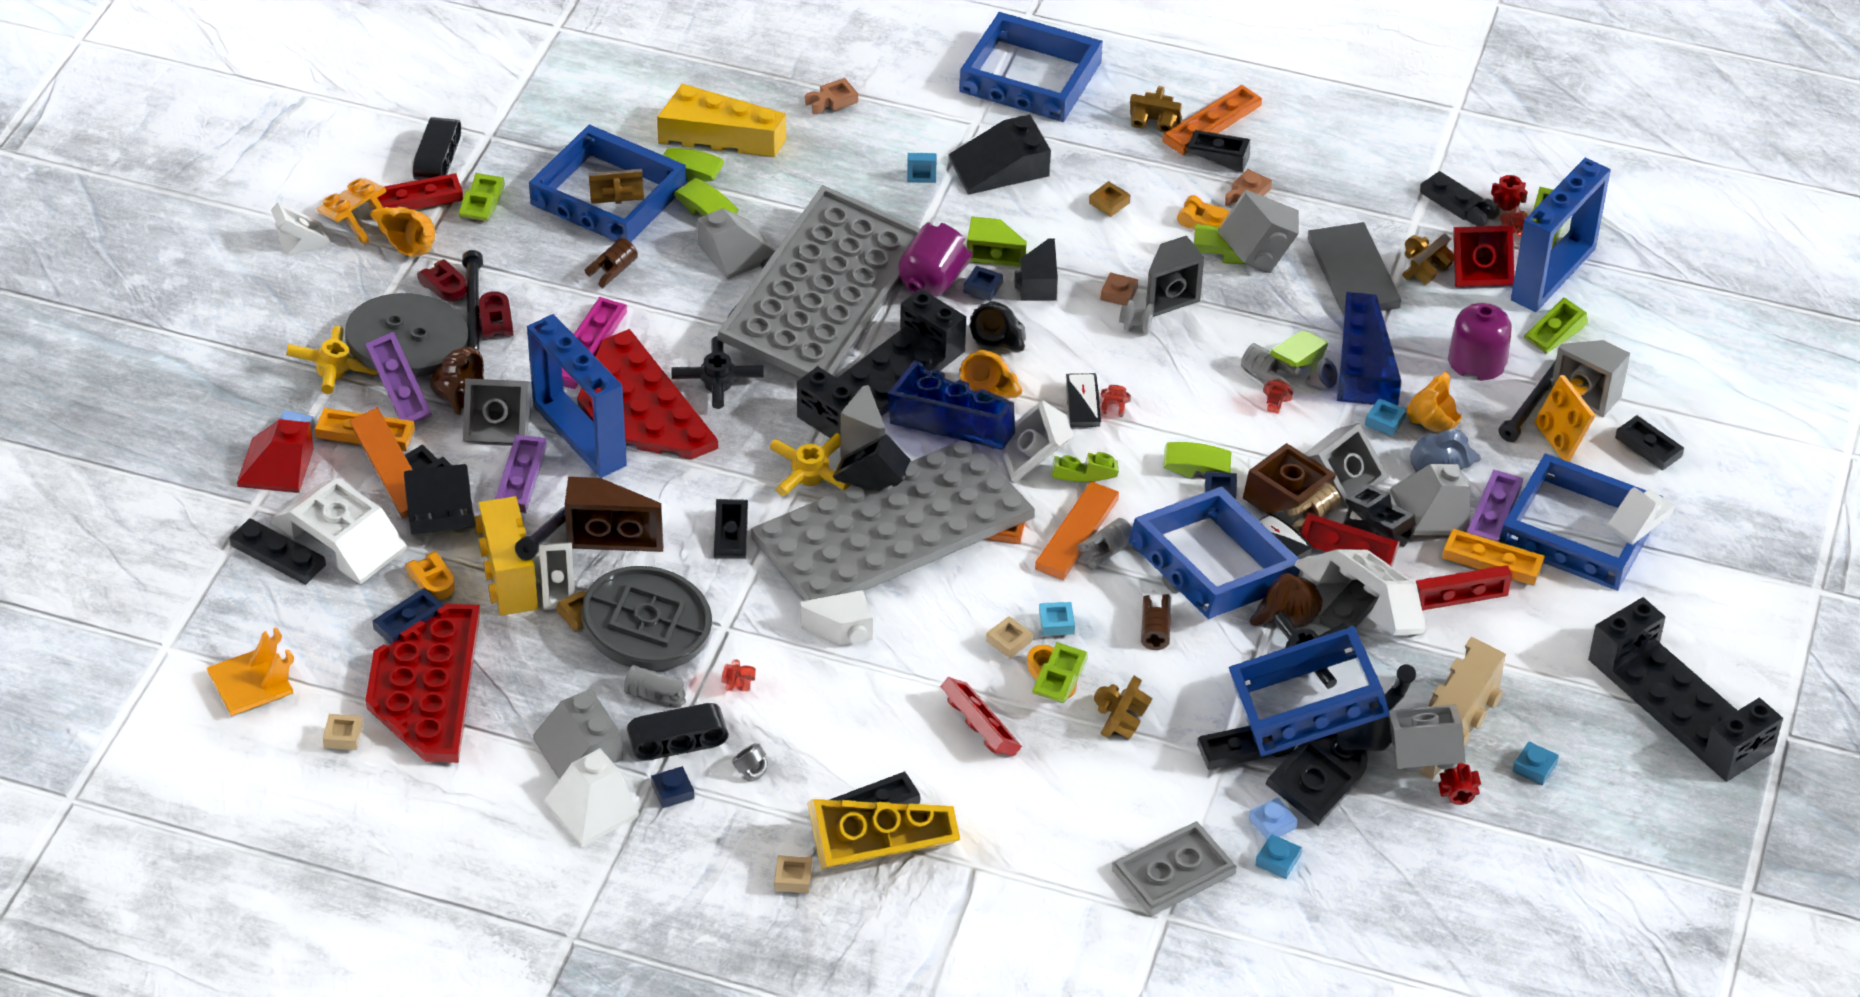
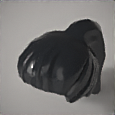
[969,301,1026,353]

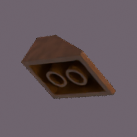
[564,477,664,552]

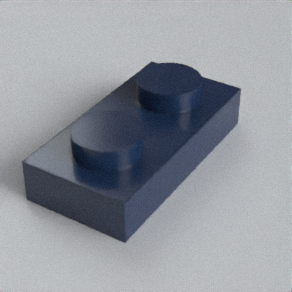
[372,588,444,644]

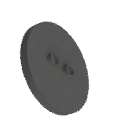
[345,293,468,377]
[581,566,712,670]

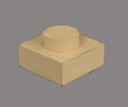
[986,616,1033,659]
[322,714,363,750]
[774,855,812,894]

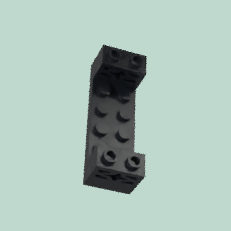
[797,288,966,438]
[1588,597,1783,782]

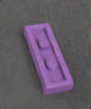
[365,332,432,424]
[495,435,547,513]
[1467,469,1524,542]

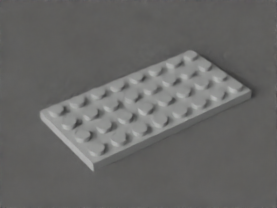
[717,185,920,378]
[751,438,1035,601]

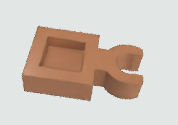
[805,78,858,114]
[1225,169,1272,207]

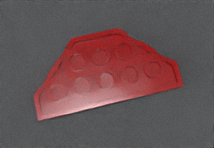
[577,329,719,460]
[365,604,480,763]

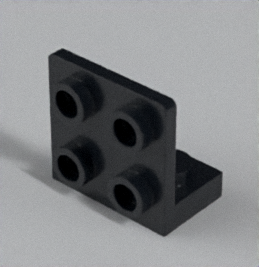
[404,464,475,534]

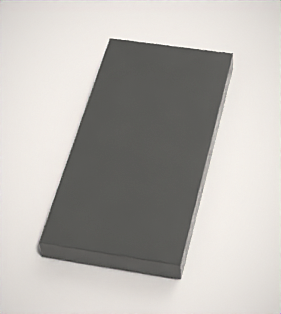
[1307,222,1402,316]

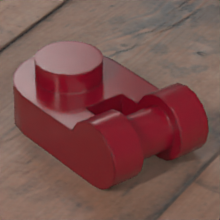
[417,259,467,302]
[479,291,514,339]

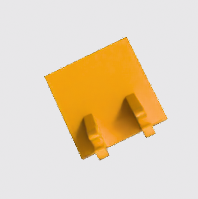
[316,178,387,244]
[1534,375,1596,462]
[206,628,294,716]

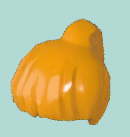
[370,207,436,257]
[959,350,1022,399]
[1406,371,1462,433]

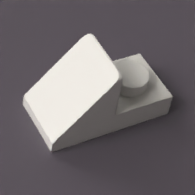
[270,202,330,255]
[1607,487,1675,545]

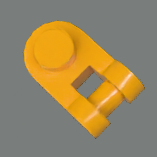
[1177,195,1230,229]
[405,551,455,600]

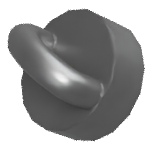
[1305,358,1338,390]
[732,743,768,780]

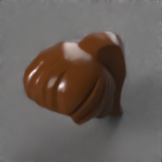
[430,346,484,415]
[1249,573,1323,626]

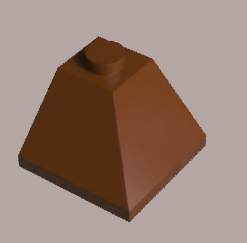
[1242,443,1336,514]

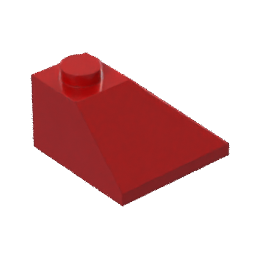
[1453,225,1515,287]
[237,419,314,493]

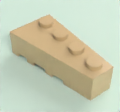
[1418,636,1506,780]

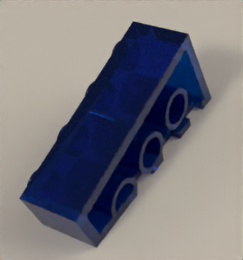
[1337,292,1402,405]
[888,360,1015,450]

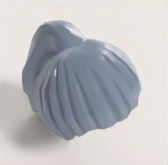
[1410,429,1481,472]

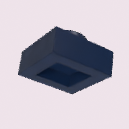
[963,265,1003,301]
[1204,471,1237,499]
[651,766,695,808]

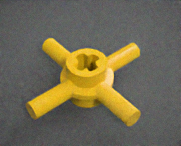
[286,326,378,394]
[770,433,851,497]

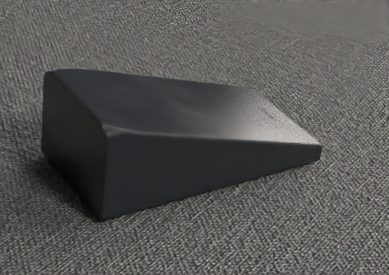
[1187,130,1250,172]
[714,499,748,559]

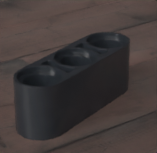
[413,117,461,180]
[627,703,729,761]

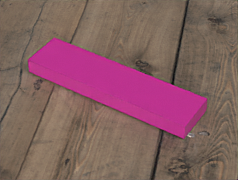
[562,297,627,389]

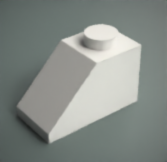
[539,542,575,610]
[800,590,873,646]

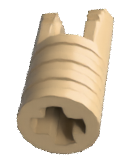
[1285,484,1341,533]

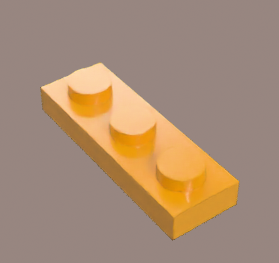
[315,408,415,452]
[1442,529,1545,586]

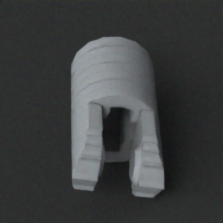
[1241,343,1301,391]
[1077,518,1132,570]
[624,665,686,707]

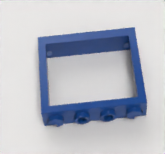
[959,12,1103,122]
[529,124,686,242]
[1511,157,1611,312]
[527,314,627,478]
[1500,453,1663,591]
[1128,487,1300,619]
[1228,626,1390,757]

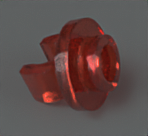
[1499,207,1528,236]
[1263,380,1294,414]
[1101,385,1131,417]
[721,659,756,692]

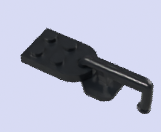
[1265,664,1416,826]

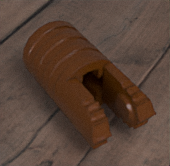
[584,238,638,289]
[1141,594,1172,650]

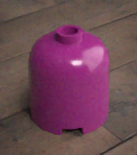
[898,222,972,297]
[1448,303,1512,381]

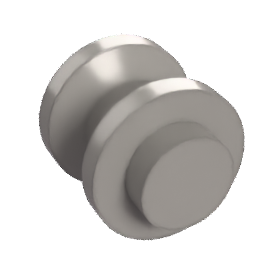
[1119,300,1154,334]

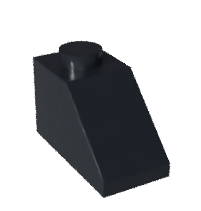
[1014,238,1058,301]
[833,434,911,491]

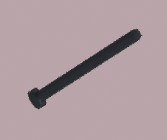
[462,250,483,351]
[1498,360,1556,442]
[515,507,566,560]

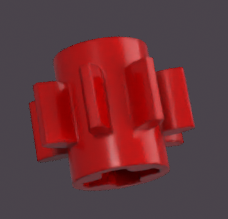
[1491,175,1528,211]
[1438,763,1481,805]

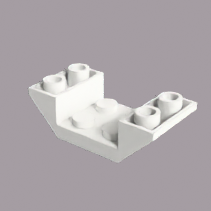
[271,477,407,585]
[1294,550,1426,637]

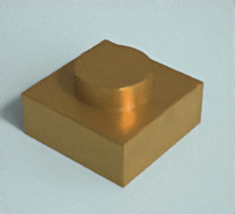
[1089,181,1131,217]
[556,590,586,632]

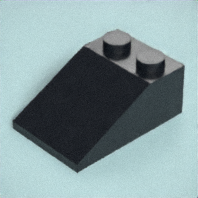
[948,114,1051,195]

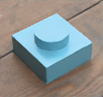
[1039,602,1075,636]

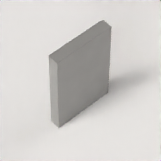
[1112,821,1237,916]

